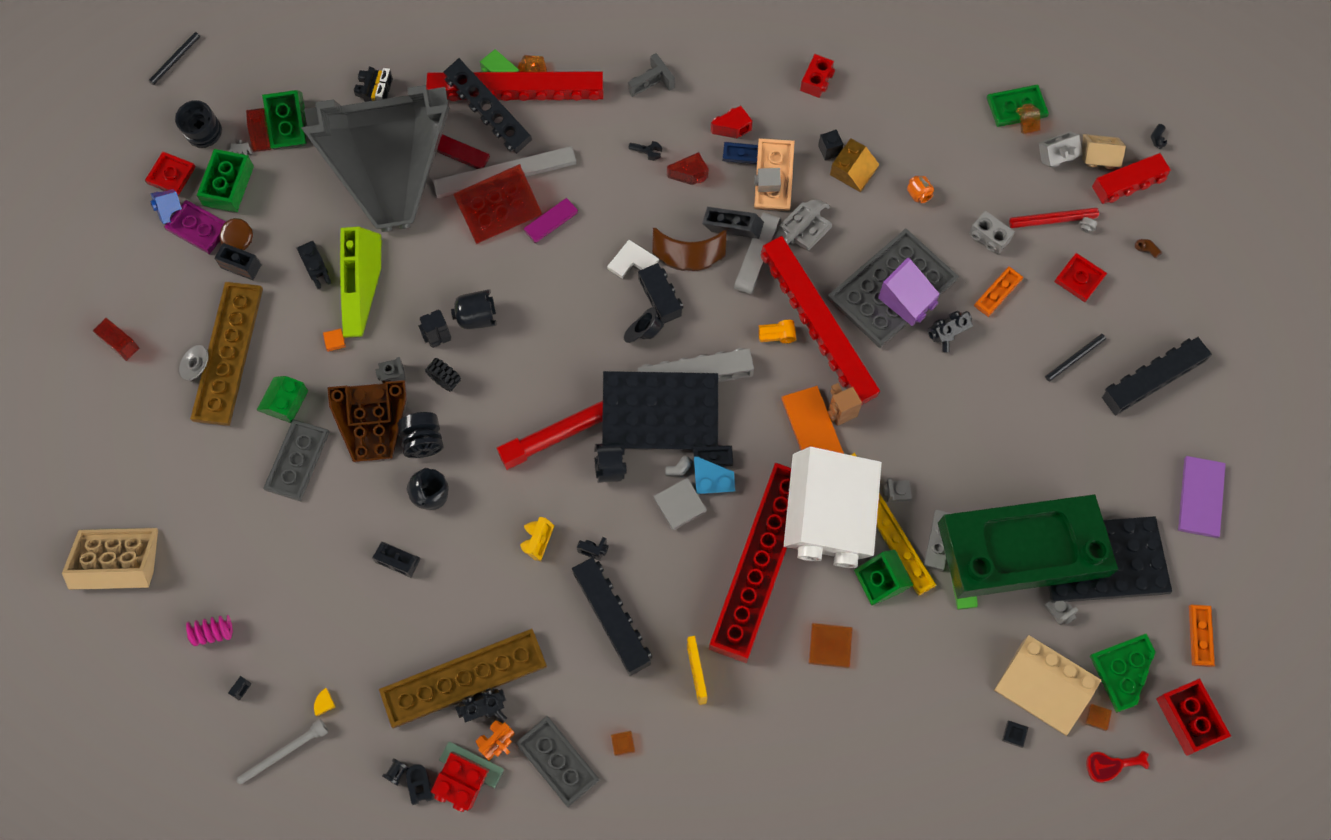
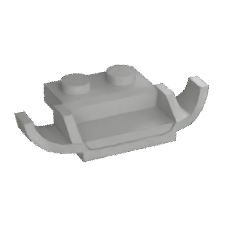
[776,199,832,251]

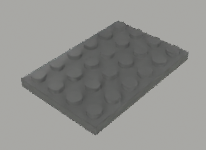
[827,228,959,348]

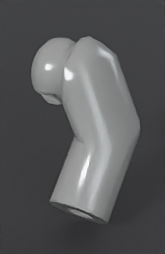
[665,456,692,476]

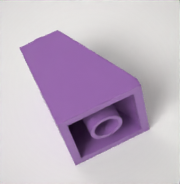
[878,258,940,326]

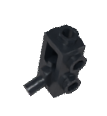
[928,311,973,352]
[455,688,507,723]

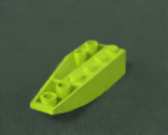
[340,227,382,338]

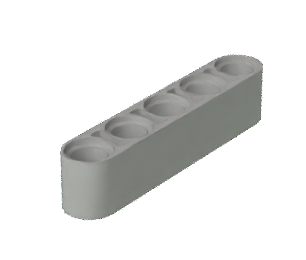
[734,212,781,295]

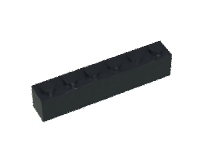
[1102,337,1212,416]
[572,557,652,676]

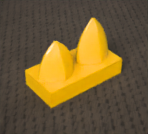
[520,517,555,561]

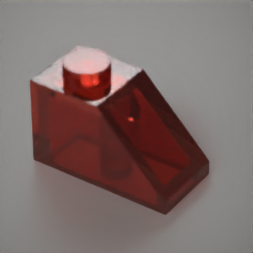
[246,108,271,152]
[667,152,709,185]

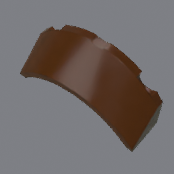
[652,228,727,271]

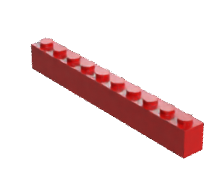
[426,71,604,101]
[761,236,880,405]

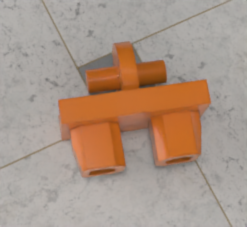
[476,720,515,761]

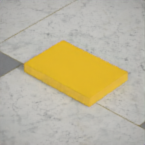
[687,636,707,705]

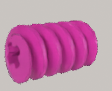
[186,615,233,646]

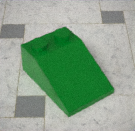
[262,90,307,149]

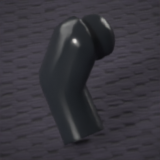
[1151,124,1167,149]

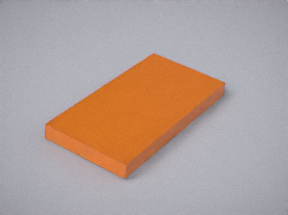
[781,386,844,454]

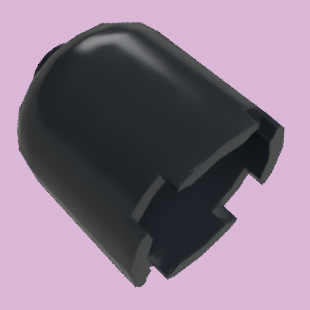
[451,289,497,329]

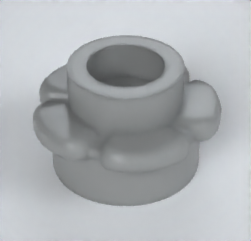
[1079,217,1097,233]

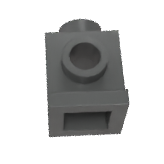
[375,357,406,383]

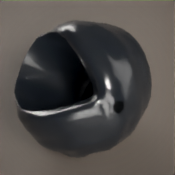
[406,468,449,510]

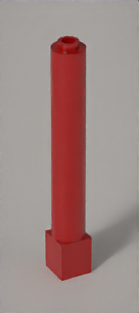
[497,400,603,470]

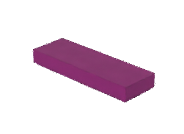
[524,198,578,243]

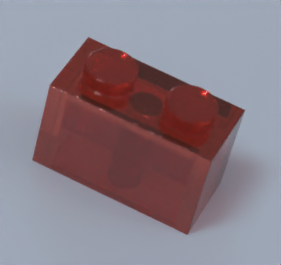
[93,318,140,361]

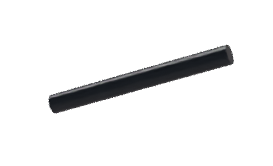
[149,32,200,85]
[1045,334,1106,382]

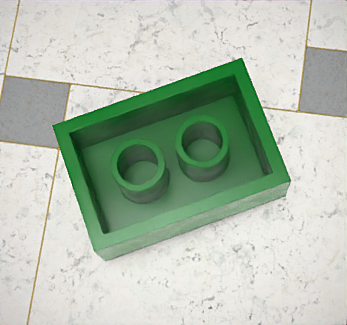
[196,149,254,213]

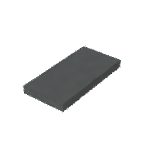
[263,419,330,502]
[515,716,600,808]

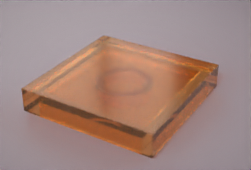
[809,623,852,669]

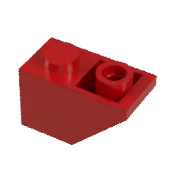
[711,105,753,139]

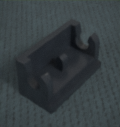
[372,542,421,578]

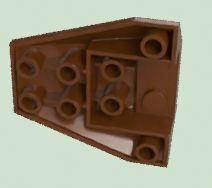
[328,380,407,462]

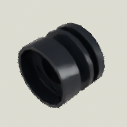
[175,100,222,148]
[397,412,444,458]

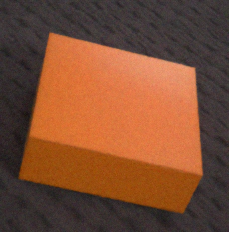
[323,328,346,352]

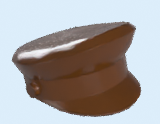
[220,218,253,250]

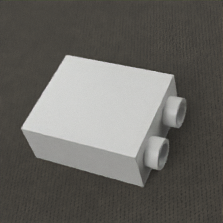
[784,447,882,568]

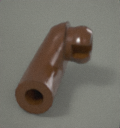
[1135,239,1162,258]

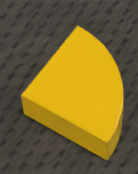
[314,688,336,717]

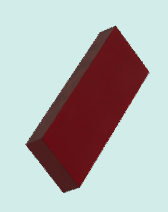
[436,134,490,169]

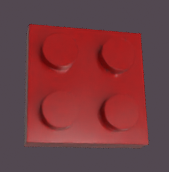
[145,152,196,196]
[1054,253,1107,302]

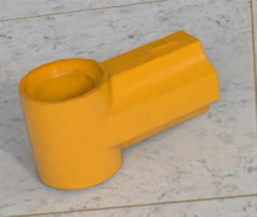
[758,320,797,343]

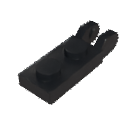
[297,241,332,290]

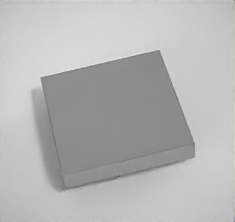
[654,478,707,530]

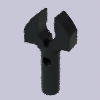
[628,141,662,161]

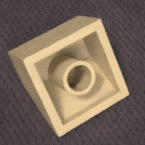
[1082,134,1126,169]

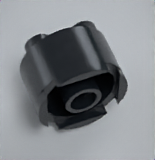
[594,442,627,483]

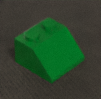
[257,376,308,423]
[854,550,913,606]

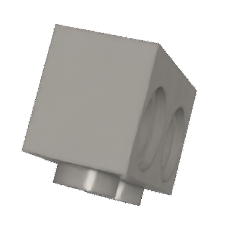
[969,211,1015,255]

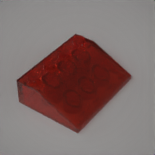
[453,164,542,244]

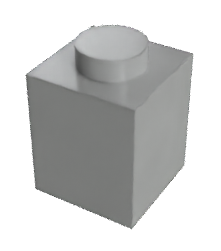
[754,168,781,192]

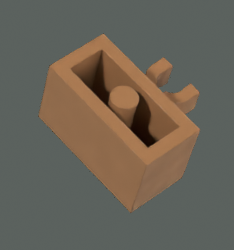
[828,383,862,426]

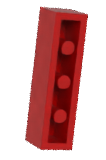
[1092,153,1171,204]

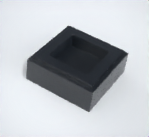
[228,676,251,700]
[1002,720,1029,748]

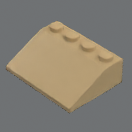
[62,528,158,590]
[994,635,1101,736]

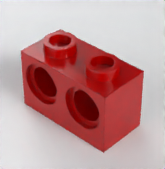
[800,54,835,98]

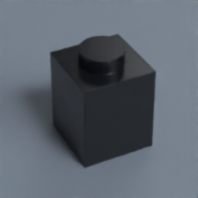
[818,129,843,160]

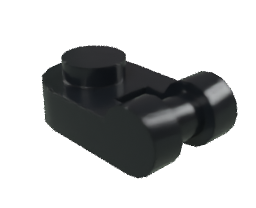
[406,764,433,805]

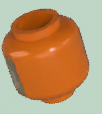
[907,176,934,203]

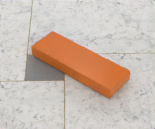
[974,267,1024,317]
[1189,605,1215,667]

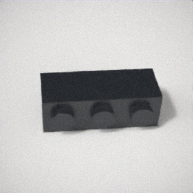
[702,207,764,239]
[638,263,684,324]

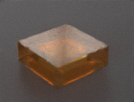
[1085,704,1112,731]
[611,731,635,756]

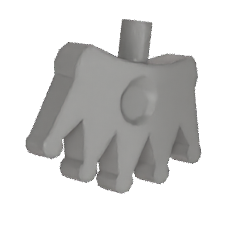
[229,140,253,155]

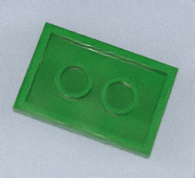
[987,84,1049,127]

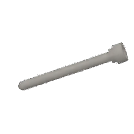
[237,719,328,784]

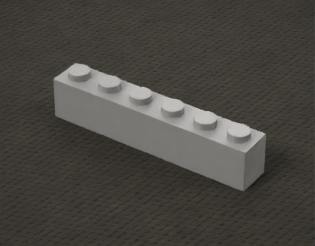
[638,348,754,382]

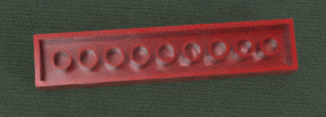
[709,463,791,663]

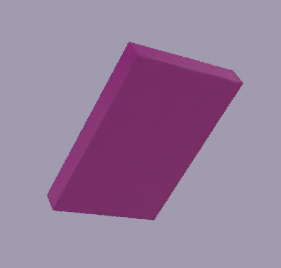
[164,200,226,255]

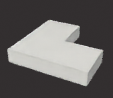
[607,240,659,279]

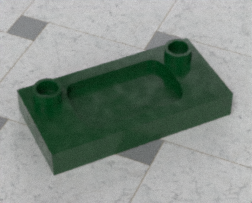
[938,494,1118,599]

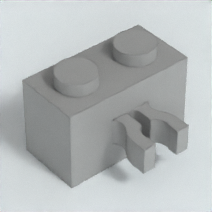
[1039,131,1083,167]

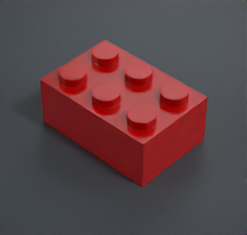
[1156,678,1231,756]

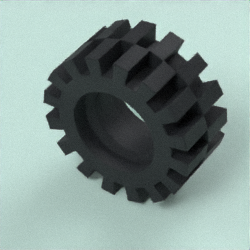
[425,358,461,392]

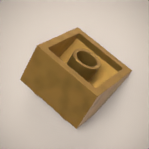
[830,138,879,193]

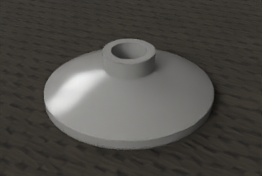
[179,345,209,380]

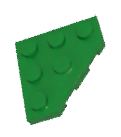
[1090,633,1156,713]

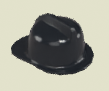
[624,307,664,343]

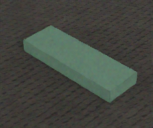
[439,742,504,789]

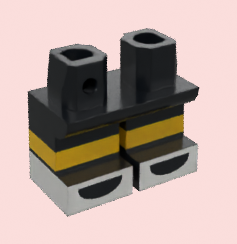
[354,66,393,102]

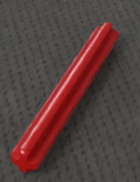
[1009,208,1099,228]

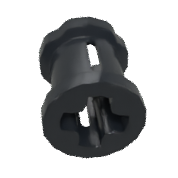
[382,758,409,786]

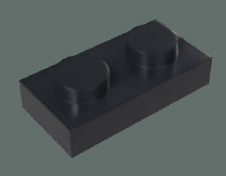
[693,445,733,467]

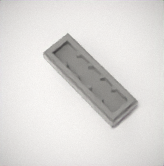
[924,510,952,571]

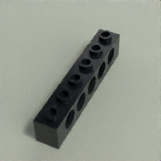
[443,58,532,154]

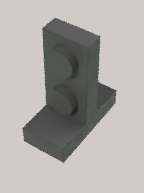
[628,53,675,97]

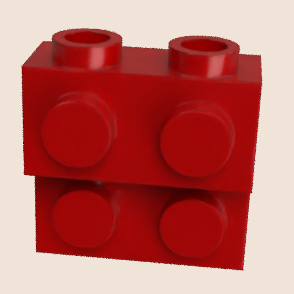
[431,751,489,812]

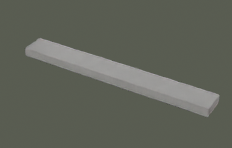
[433,146,577,198]

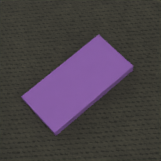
[1178,456,1226,538]

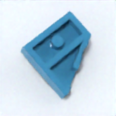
[694,456,735,494]

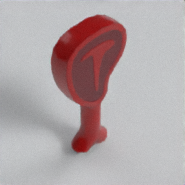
[1086,751,1149,783]

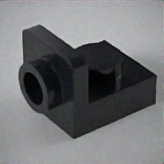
[577,537,609,561]

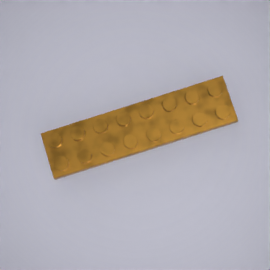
[190,282,263,426]
[379,628,547,729]

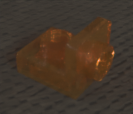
[518,55,547,72]
[1017,104,1040,134]

